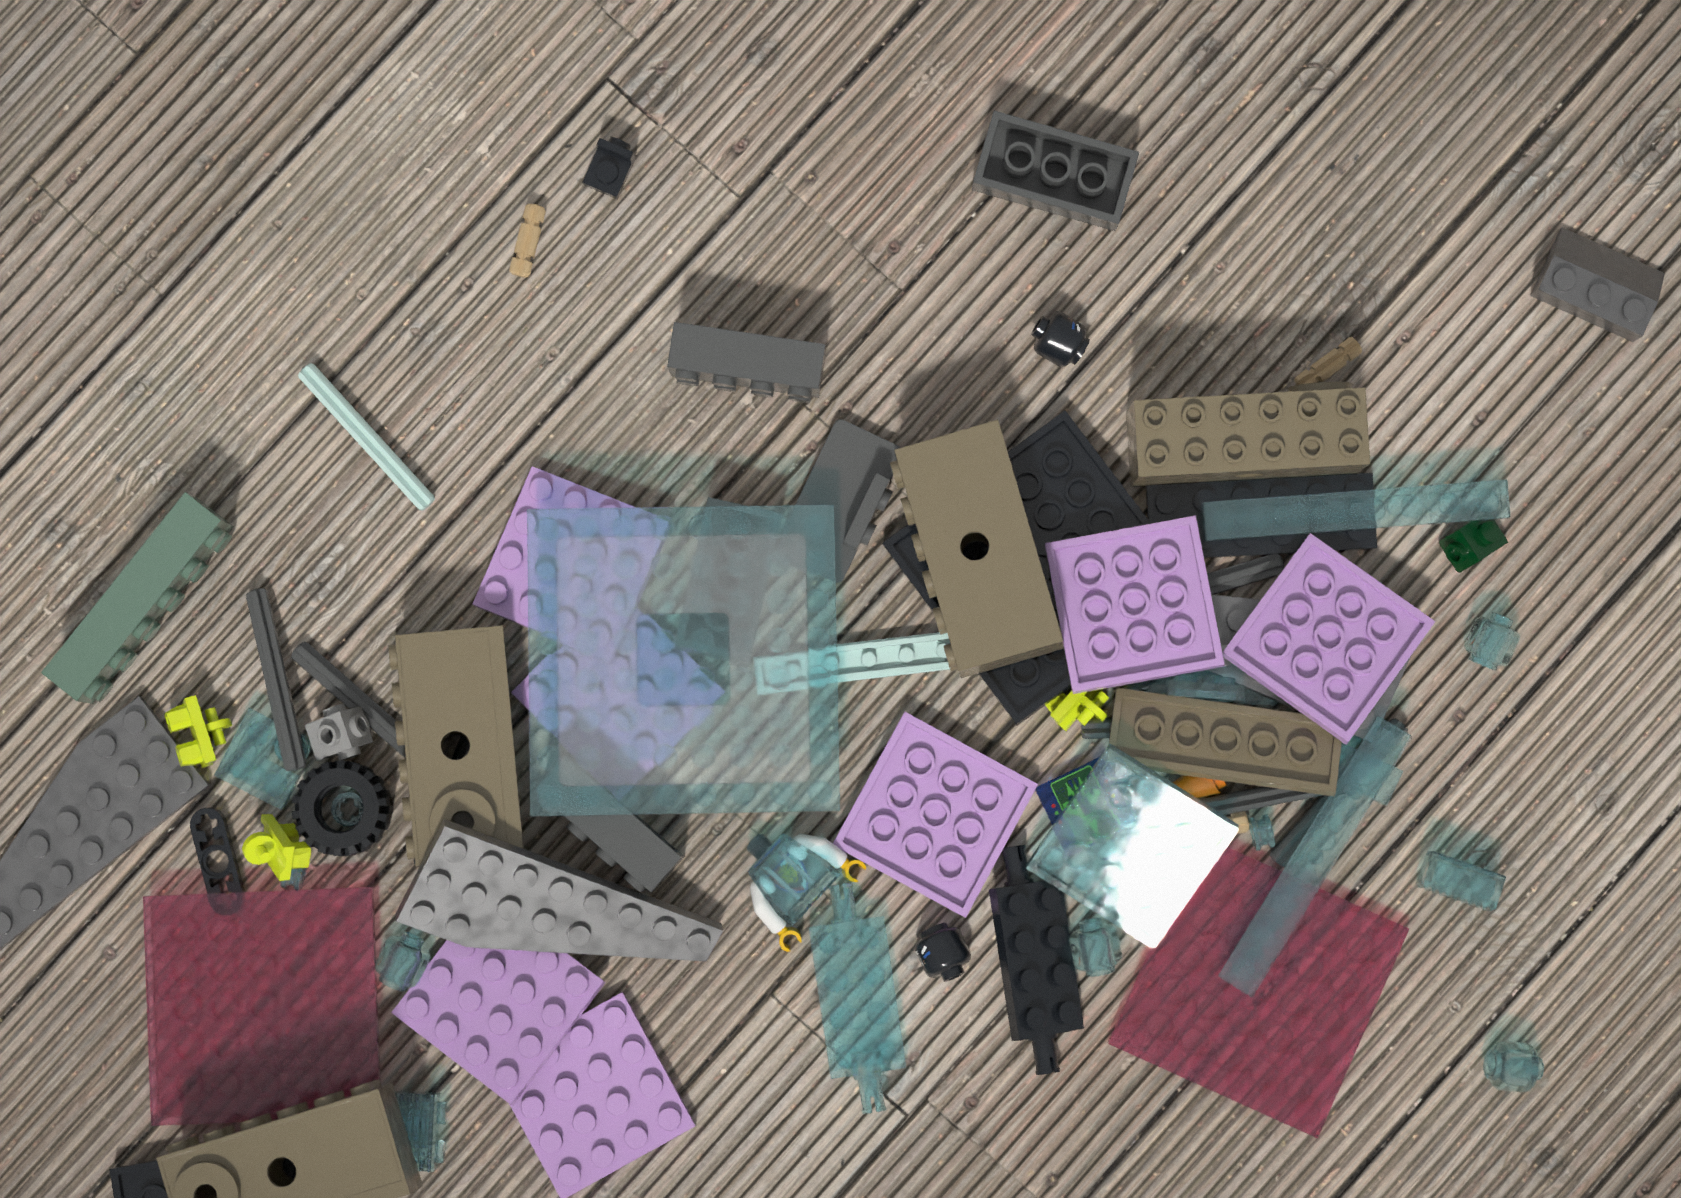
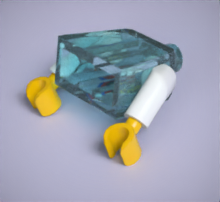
[747,834,866,952]

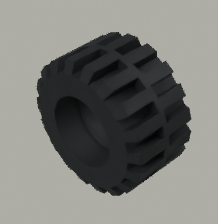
[292,761,393,856]

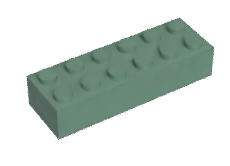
[41,492,234,704]

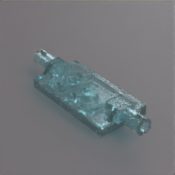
[809,882,906,1114]

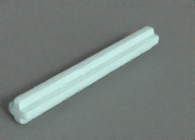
[298,363,435,511]

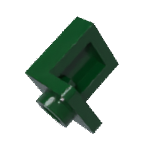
[1439,511,1508,573]

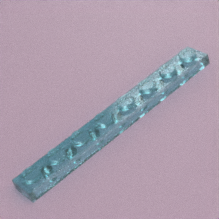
[1202,480,1511,541]
[1218,716,1412,997]

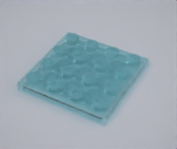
[1026,744,1239,949]

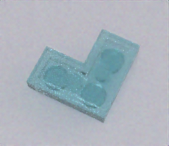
[214,708,301,810]

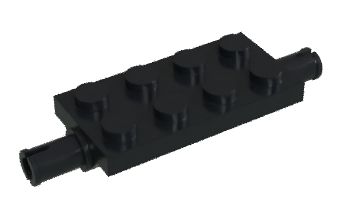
[989,845,1084,1075]

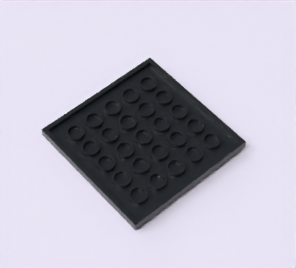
[882,410,1151,726]

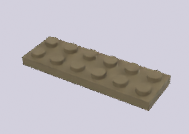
[1106,688,1342,796]

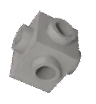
[305,703,373,761]

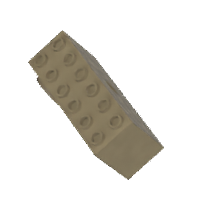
[1126,382,1370,487]
[890,419,1064,678]
[388,625,523,867]
[156,1079,423,1198]

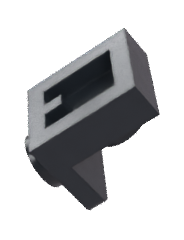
[582,136,636,200]

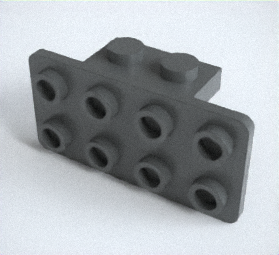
[775,419,901,583]

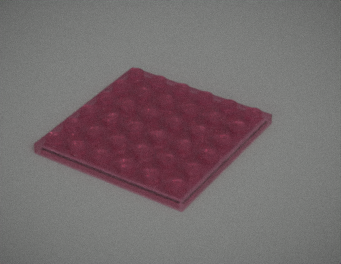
[1107,839,1409,1138]
[143,886,381,1126]

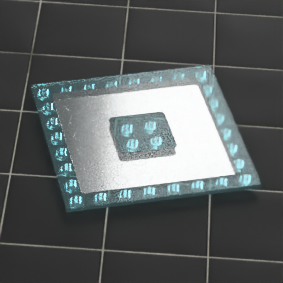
[527,505,840,817]

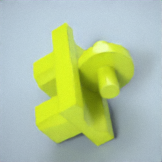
[1045,689,1109,731]
[164,695,232,768]
[242,814,311,881]

